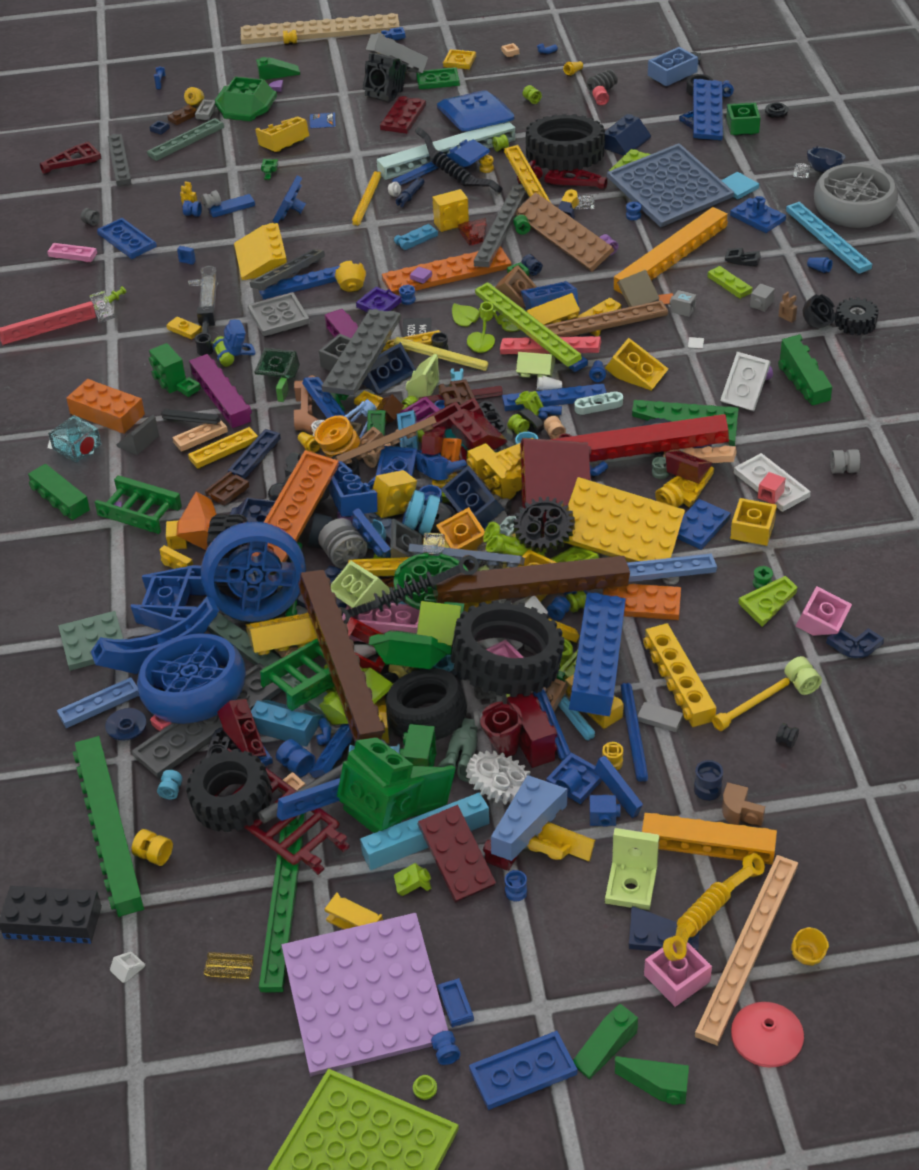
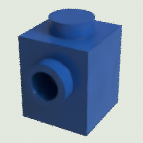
[589,795,620,827]

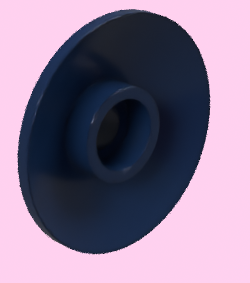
[105,708,147,741]

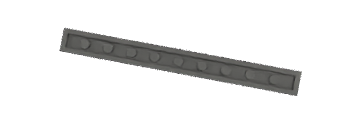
[474,185,527,267]

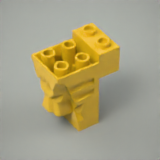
[467,438,533,499]

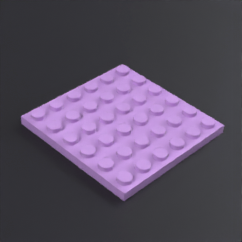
[281,913,448,1077]

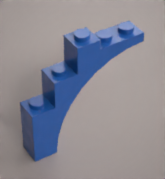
[91,596,219,674]

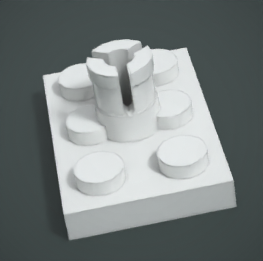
[720,352,771,412]

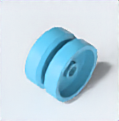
[404,490,440,536]

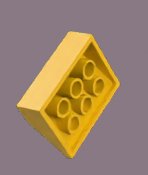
[234,223,287,280]
[246,613,317,655]

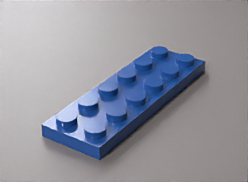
[693,79,723,140]

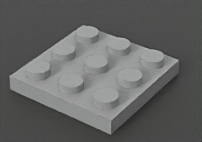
[248,292,310,336]

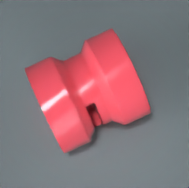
[592,86,609,105]

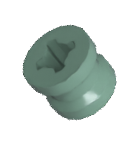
[652,457,670,479]

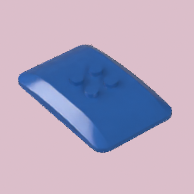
[437,90,515,131]

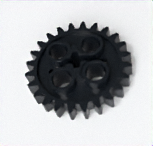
[513,497,575,553]

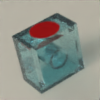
[48,415,102,462]

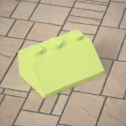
[331,561,389,608]

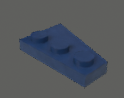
[629,906,699,952]

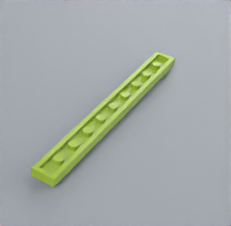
[475,282,582,367]

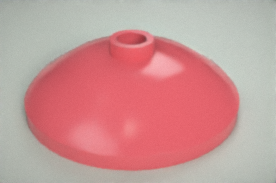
[731,1002,804,1067]

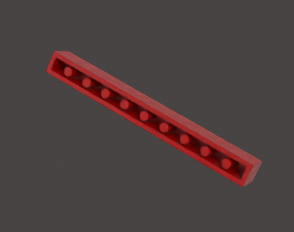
[550,414,729,462]

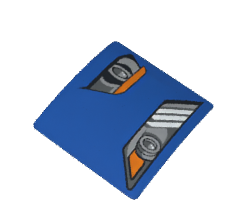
[310,112,336,128]

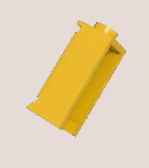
[324,893,383,930]

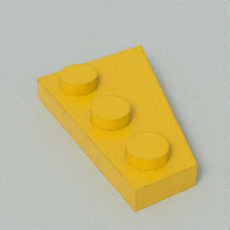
[663,466,714,507]

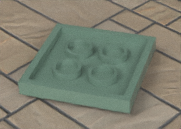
[58,611,123,671]

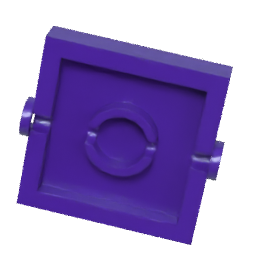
[356,287,402,312]

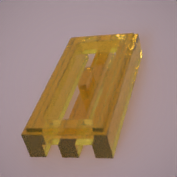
[204,952,254,979]

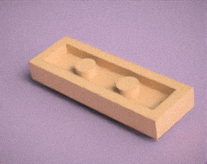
[172,421,228,452]

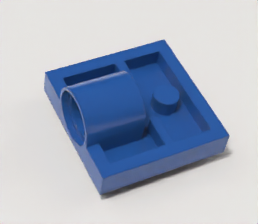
[546,753,602,804]

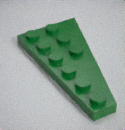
[632,400,738,446]

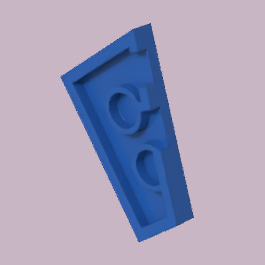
[352,508,391,558]

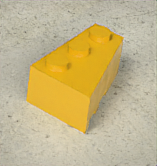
[255,117,309,152]

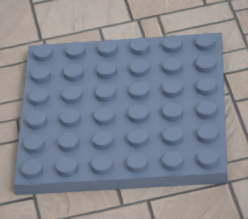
[607,143,734,227]

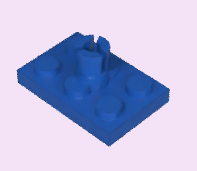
[272,175,306,223]
[730,196,786,233]

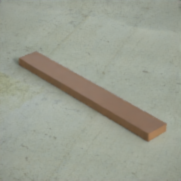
[544,300,668,337]

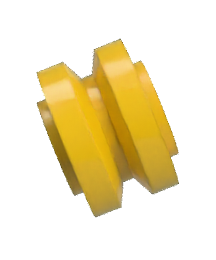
[655,483,684,507]

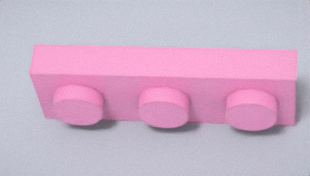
[47,243,97,262]

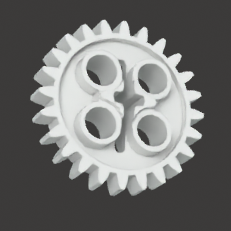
[466,750,530,805]

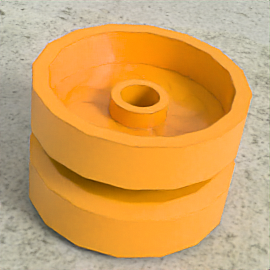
[315,415,360,458]

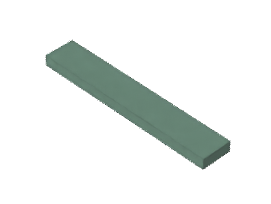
[147,118,224,161]

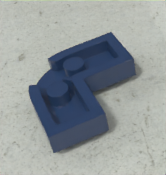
[826,628,884,658]

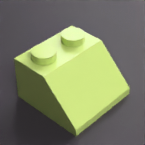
[516,352,555,378]
[406,354,439,400]

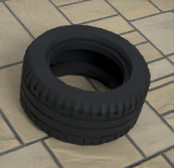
[385,668,467,740]

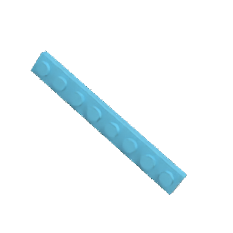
[786,202,872,274]

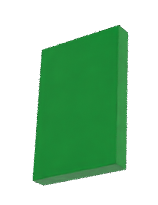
[416,67,460,90]

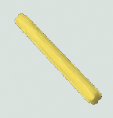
[394,337,488,371]

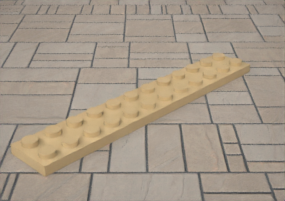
[241,13,400,44]

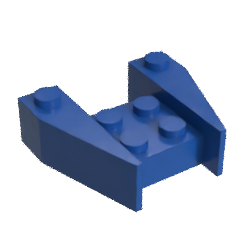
[130,565,206,631]

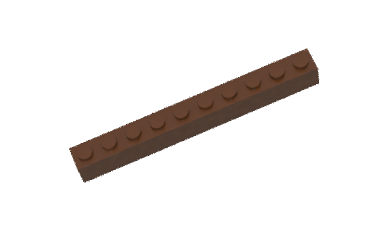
[433,556,630,604]
[298,570,385,743]

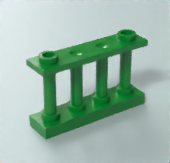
[94,475,182,534]
[260,639,335,711]

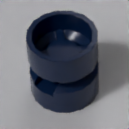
[694,760,723,801]

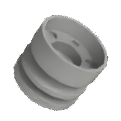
[318,518,367,569]

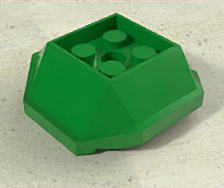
[215,76,277,121]
[369,630,452,669]

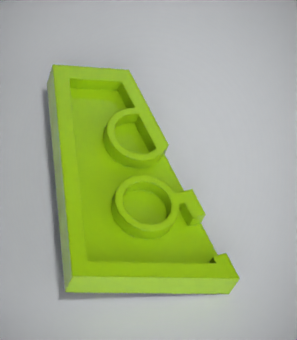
[738,576,798,627]

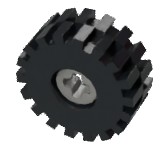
[835,297,879,336]

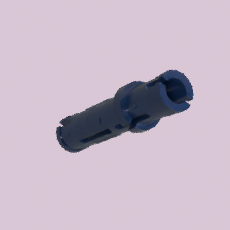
[396,177,425,207]

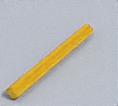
[352,171,381,226]

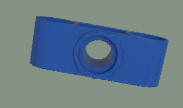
[416,450,467,480]

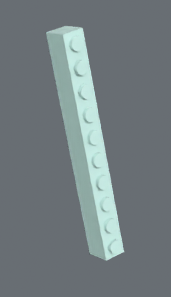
[377,122,515,180]

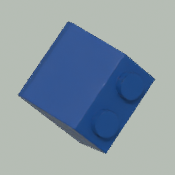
[446,139,490,168]

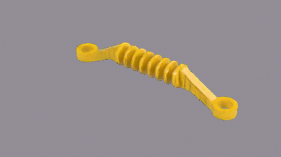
[663,853,765,961]

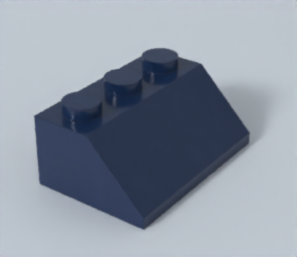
[604,114,651,156]
[362,342,416,395]
[441,465,505,523]

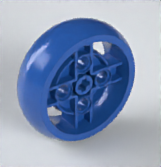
[201,521,306,622]
[137,634,246,724]

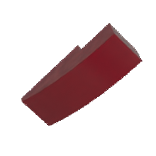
[426,398,485,430]
[422,426,445,455]

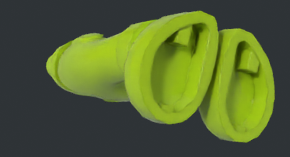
[483,522,545,557]

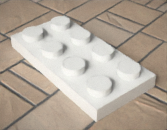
[733,453,811,512]

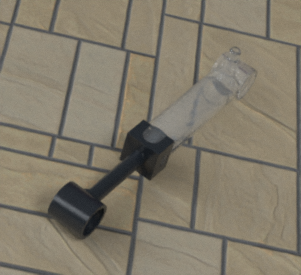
[188,266,218,356]

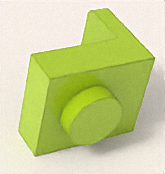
[394,863,431,896]

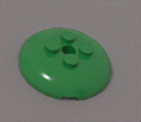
[394,553,469,610]

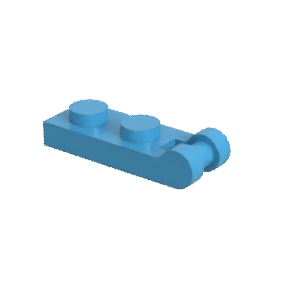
[394,224,438,250]

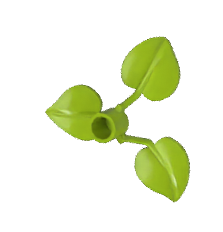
[452,301,520,353]

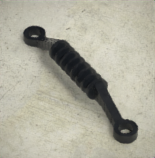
[415,127,503,194]
[338,555,479,624]

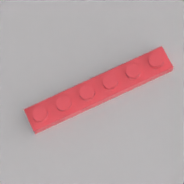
[0,301,96,345]
[500,336,601,354]

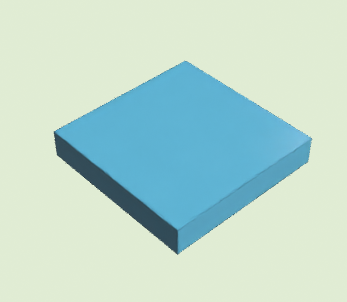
[721,172,759,200]

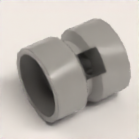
[830,449,860,474]

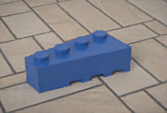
[328,461,377,517]

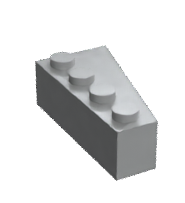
[366,33,428,73]

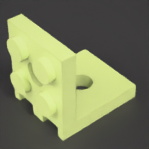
[605,828,659,911]

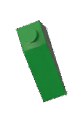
[256,57,300,80]
[573,1004,638,1080]
[615,1056,689,1105]

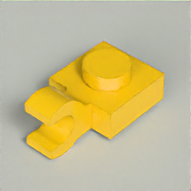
[180,181,197,206]

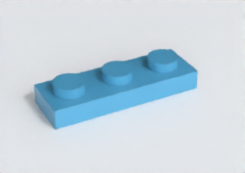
[397,410,419,450]

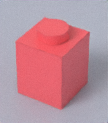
[758,472,786,504]

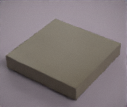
[617,270,660,307]

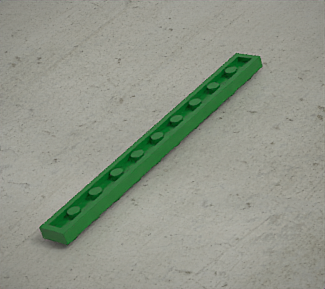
[259,813,306,992]

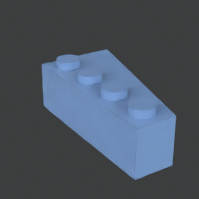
[491,775,567,861]

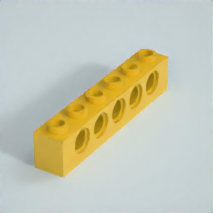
[643,623,716,727]

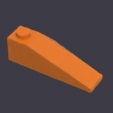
[176,492,217,550]

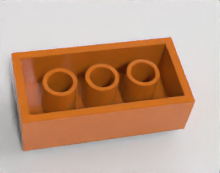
[66,379,145,434]

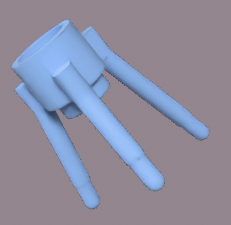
[344,399,377,438]

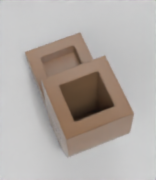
[722,782,766,826]

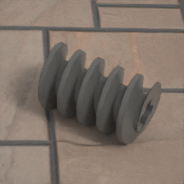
[587,70,618,96]

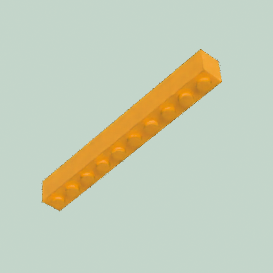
[614,207,728,294]

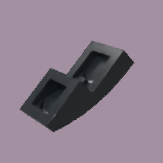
[725,248,761,266]

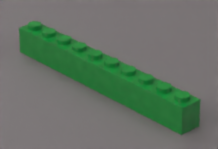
[73,736,144,917]

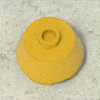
[335,261,366,292]

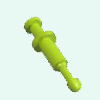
[94,286,126,312]

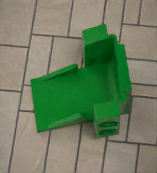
[337,738,456,833]

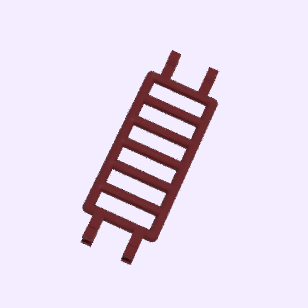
[215,748,350,875]

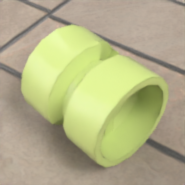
[784,656,822,695]

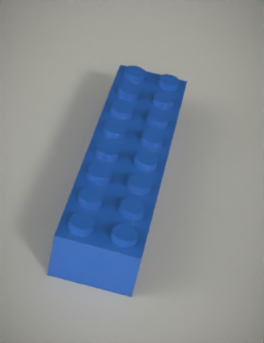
[569,592,626,717]

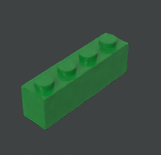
[28,464,90,521]

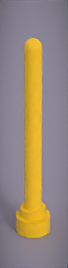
[712,678,790,731]

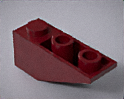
[217,699,266,757]

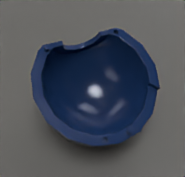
[807,146,846,173]

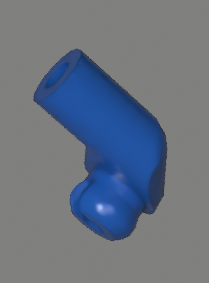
[537,43,558,54]
[538,406,562,419]
[590,461,608,476]
[316,718,332,746]

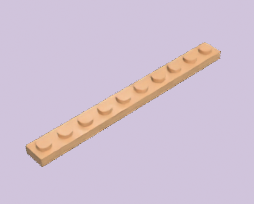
[695,855,798,1046]

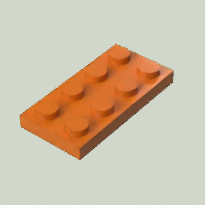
[603,584,681,620]

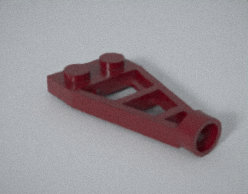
[40,141,102,174]
[544,169,608,190]

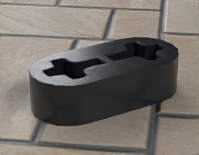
[517,408,544,434]

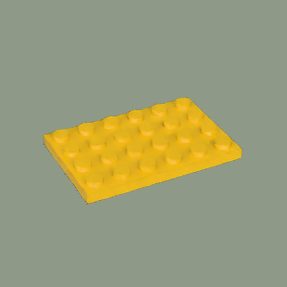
[563,477,685,562]

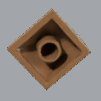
[495,265,537,308]

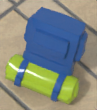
[212,319,256,367]

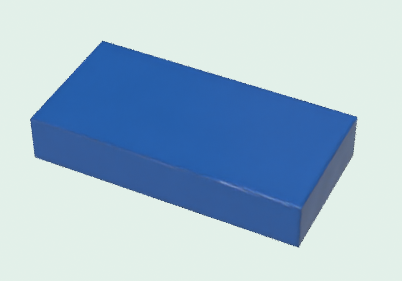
[437,978,474,1028]

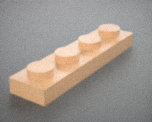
[663,446,737,463]

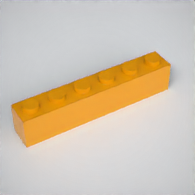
[642,813,777,865]

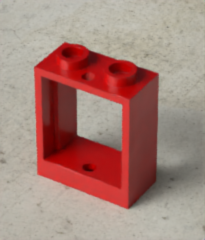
[347,617,385,673]

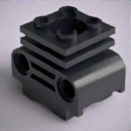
[362,52,406,102]

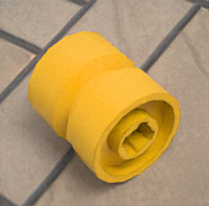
[131,829,173,866]

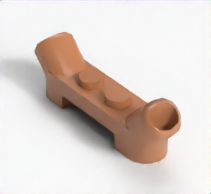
[294,375,319,435]

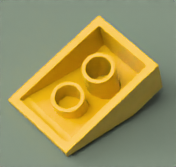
[605,338,668,391]

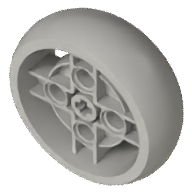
[813,164,898,228]

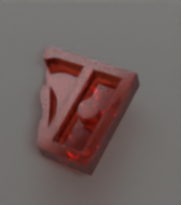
[458,218,486,246]

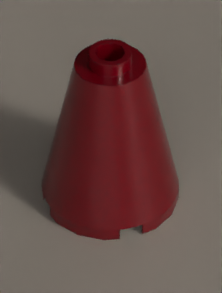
[480,702,522,758]

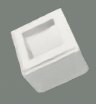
[110,951,145,983]

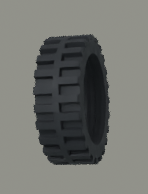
[526,114,605,171]
[451,600,565,697]

